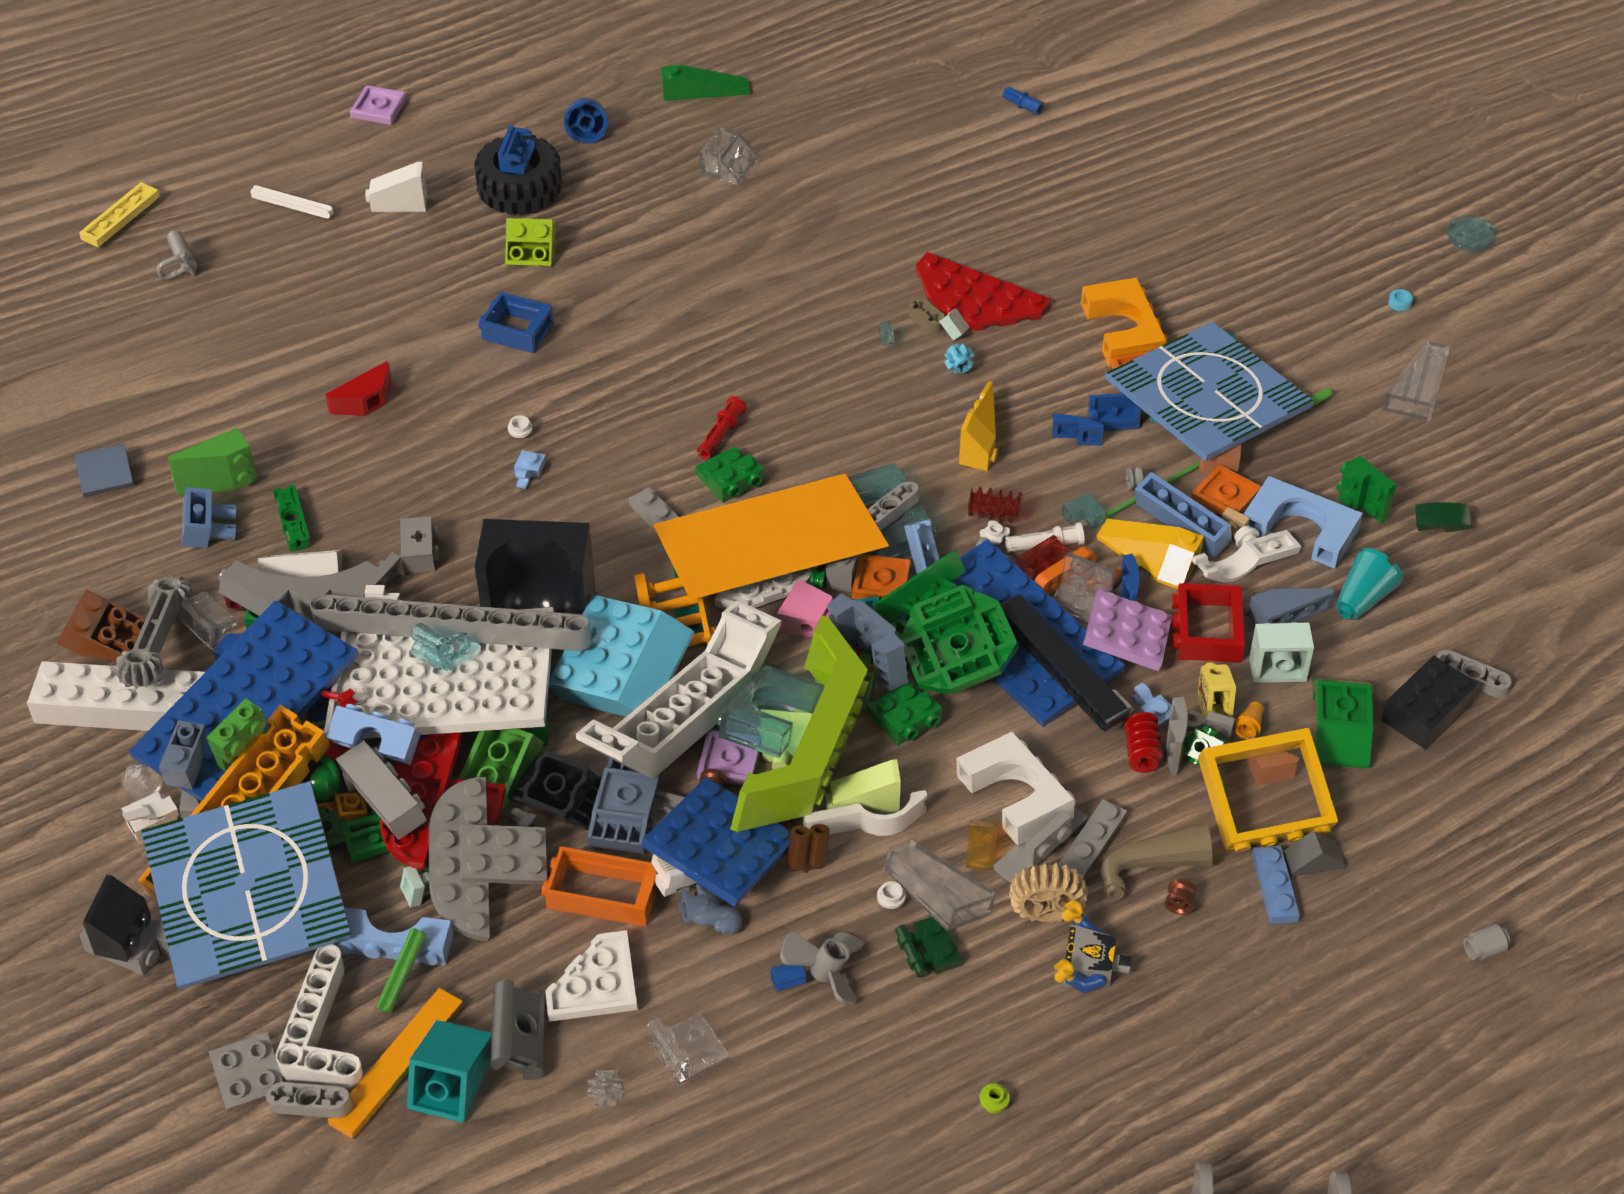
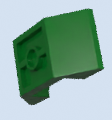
[1312,676,1373,769]

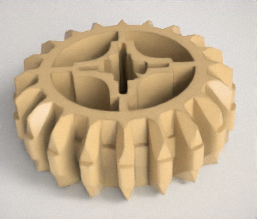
[1009,863,1088,922]

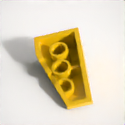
[959,381,998,471]
[1096,519,1204,589]

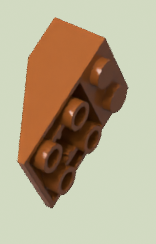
[57,589,146,662]

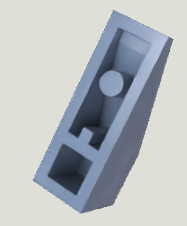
[1248,588,1335,624]

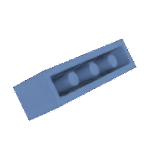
[1135,472,1232,558]

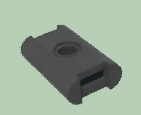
[490,980,546,1080]

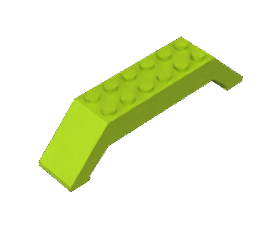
[730,615,869,832]

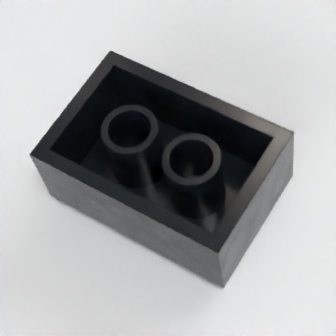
[1381,655,1479,750]

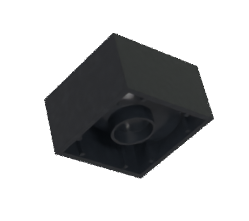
[475,519,596,615]

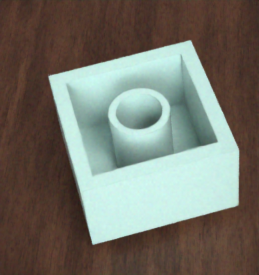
[1249,622,1314,683]

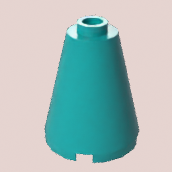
[1336,548,1403,620]

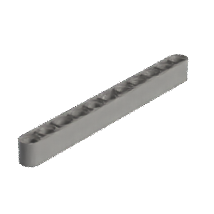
[309,594,592,651]

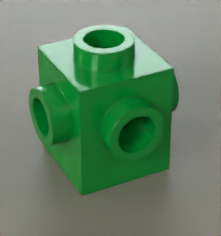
[1183,725,1230,766]

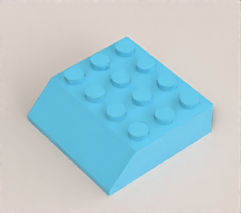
[549,594,694,717]

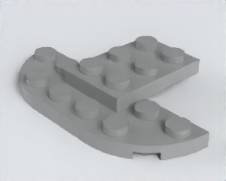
[429,777,547,941]

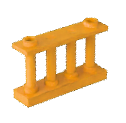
[634,573,715,647]

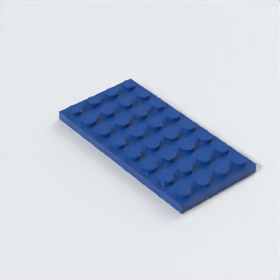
[952,539,1125,727]
[129,600,359,801]

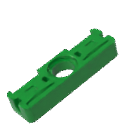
[273,485,311,552]

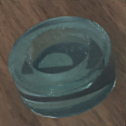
[879,321,894,346]

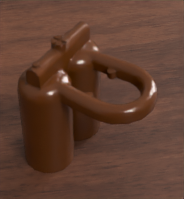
[788,824,830,873]

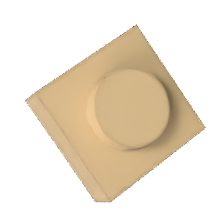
[1222,507,1250,537]

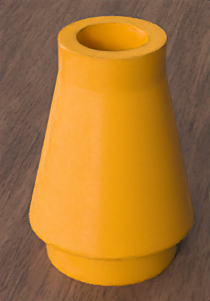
[1234,702,1264,740]

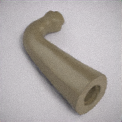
[1100,824,1212,900]

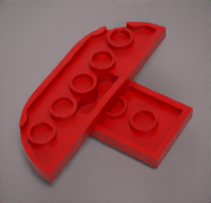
[380,732,506,870]

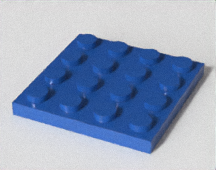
[641,777,791,907]

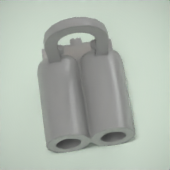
[156,230,197,280]

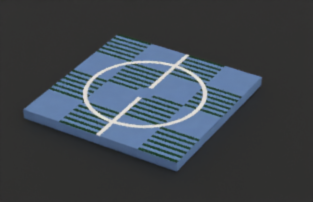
[1105,322,1314,461]
[141,781,352,990]

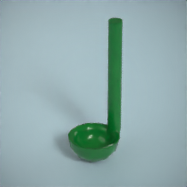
[308,754,342,803]

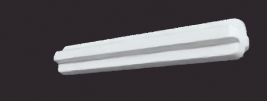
[250,185,334,219]

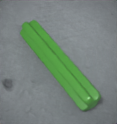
[377,928,426,1013]

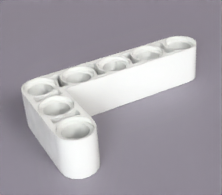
[276,944,364,1093]

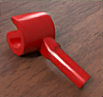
[322,689,358,708]

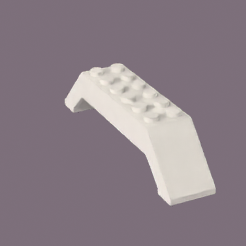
[576,600,781,779]

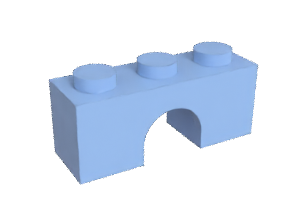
[326,704,421,765]

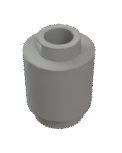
[1463,924,1510,961]

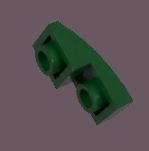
[1415,502,1472,532]

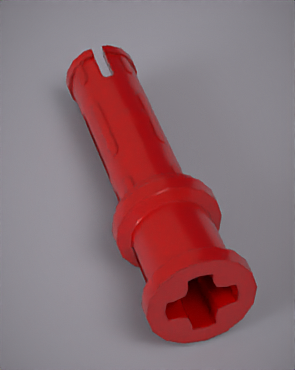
[697,396,747,459]

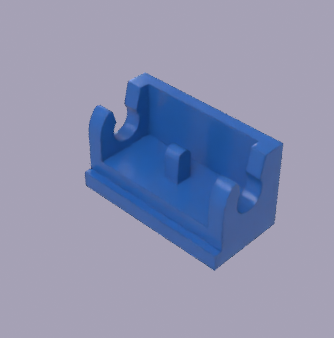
[498,125,535,174]
[1087,393,1141,431]

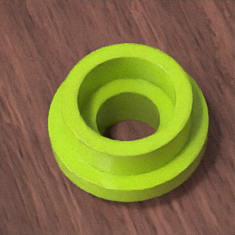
[979,1083,1010,1114]

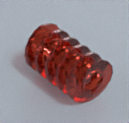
[968,486,1022,523]

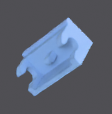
[904,519,940,574]

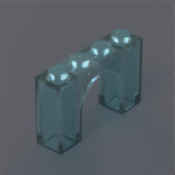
[848,463,938,558]
[717,665,824,758]

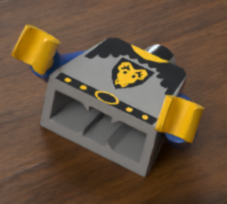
[1054,900,1131,993]

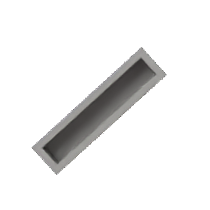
[336,740,427,840]

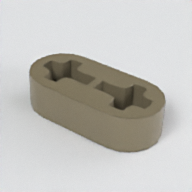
[908,298,945,333]

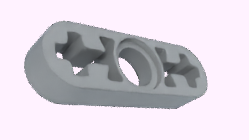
[867,481,920,531]
[1437,650,1511,698]
[266,1082,353,1118]

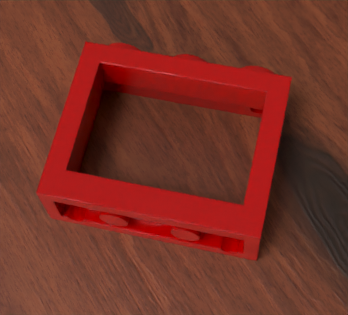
[1171,583,1245,663]

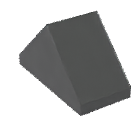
[1283,830,1346,877]

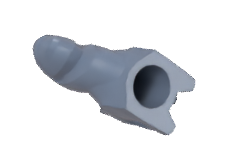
[678,884,743,935]

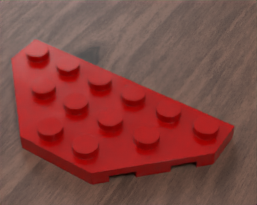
[916,252,1051,331]

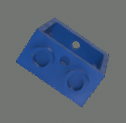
[479,292,554,353]

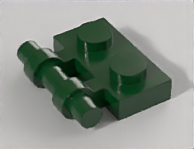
[895,914,963,978]

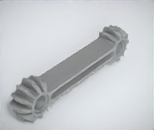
[116,575,193,689]

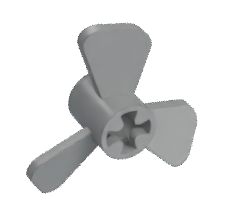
[780,932,864,1005]

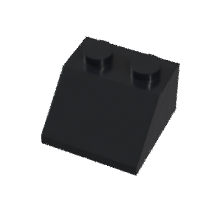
[83,874,151,962]

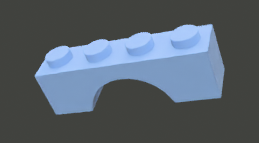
[332,907,454,966]

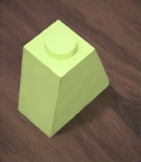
[825,759,901,815]

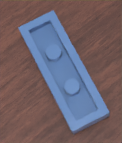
[1252,846,1300,924]

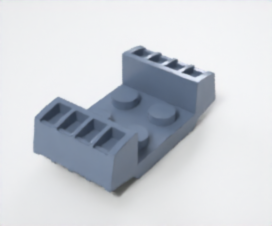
[827,593,909,691]
[587,758,665,855]

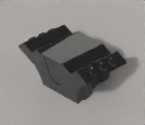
[508,750,602,831]

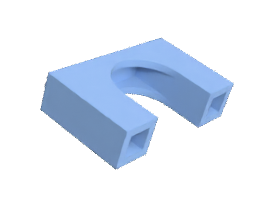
[1244,476,1363,569]

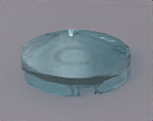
[1448,215,1495,251]

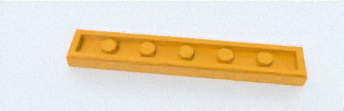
[328,988,464,1139]

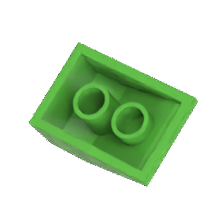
[167,428,258,495]
[459,728,544,812]

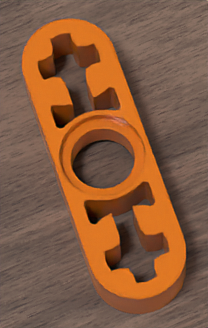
[1034,546,1097,595]

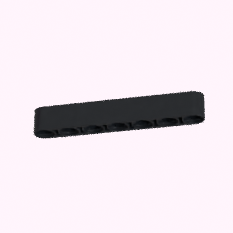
[1000,594,1129,732]

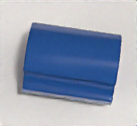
[770,964,807,992]

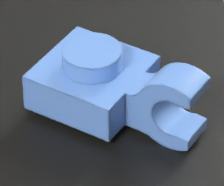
[514,450,546,489]
[1132,683,1172,730]

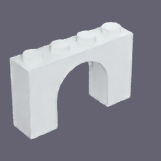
[956,732,1076,846]

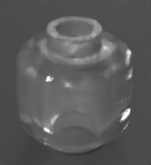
[121,763,162,800]

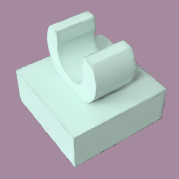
[400,867,430,908]

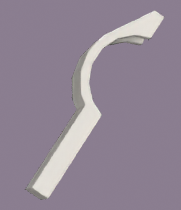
[1192,530,1301,583]
[803,790,927,836]

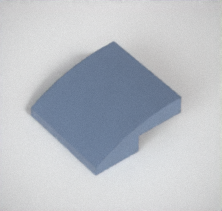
[75,444,134,497]

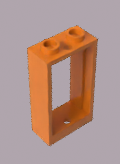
[541,846,658,927]

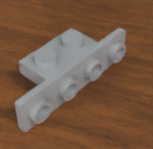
[993,806,1087,883]

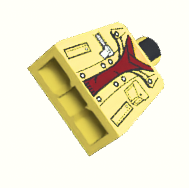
[1198,663,1236,717]

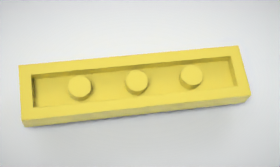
[79,182,160,247]

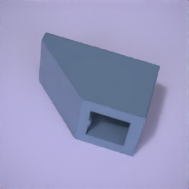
[159,720,206,790]

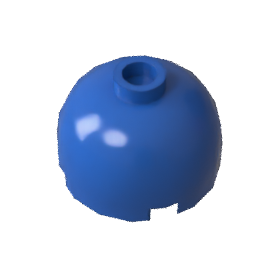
[564,98,608,144]

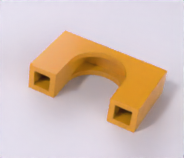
[1081,278,1168,367]

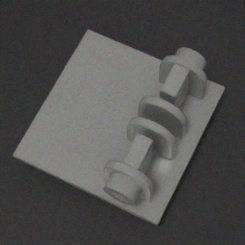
[209,1032,283,1109]

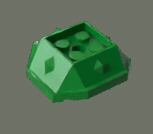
[900,585,1019,695]

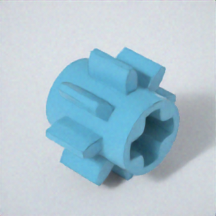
[944,343,975,374]

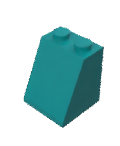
[407,1020,492,1123]

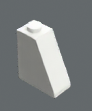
[365,162,428,212]

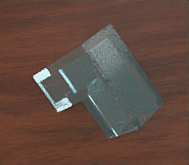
[1062,493,1107,529]

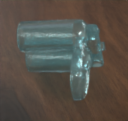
[411,623,471,671]

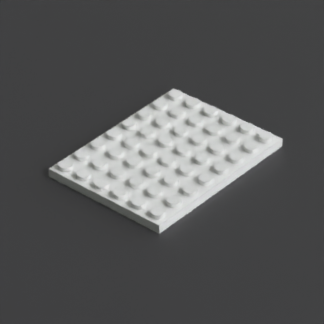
[324,607,554,741]

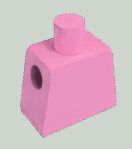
[777,579,833,638]

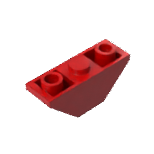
[325,361,392,416]

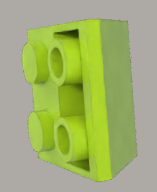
[505,218,556,266]

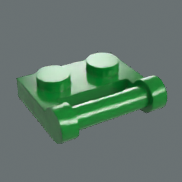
[339,813,389,863]

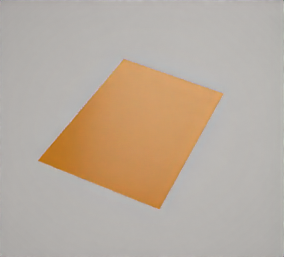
[653,473,889,600]

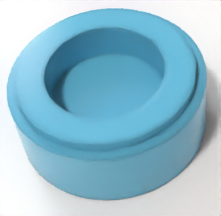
[1388,289,1413,311]

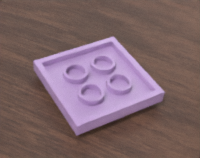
[1083,589,1172,672]

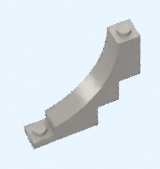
[218,552,401,621]

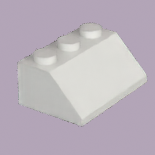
[258,550,342,577]

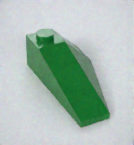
[660,65,750,101]

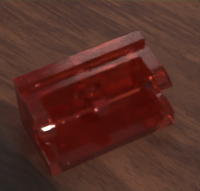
[1015,535,1071,581]

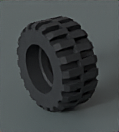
[474,135,562,215]

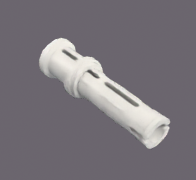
[1005,522,1085,553]

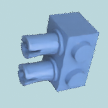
[181,487,236,548]

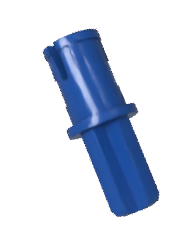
[1002,87,1044,115]

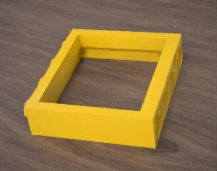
[1198,728,1338,852]

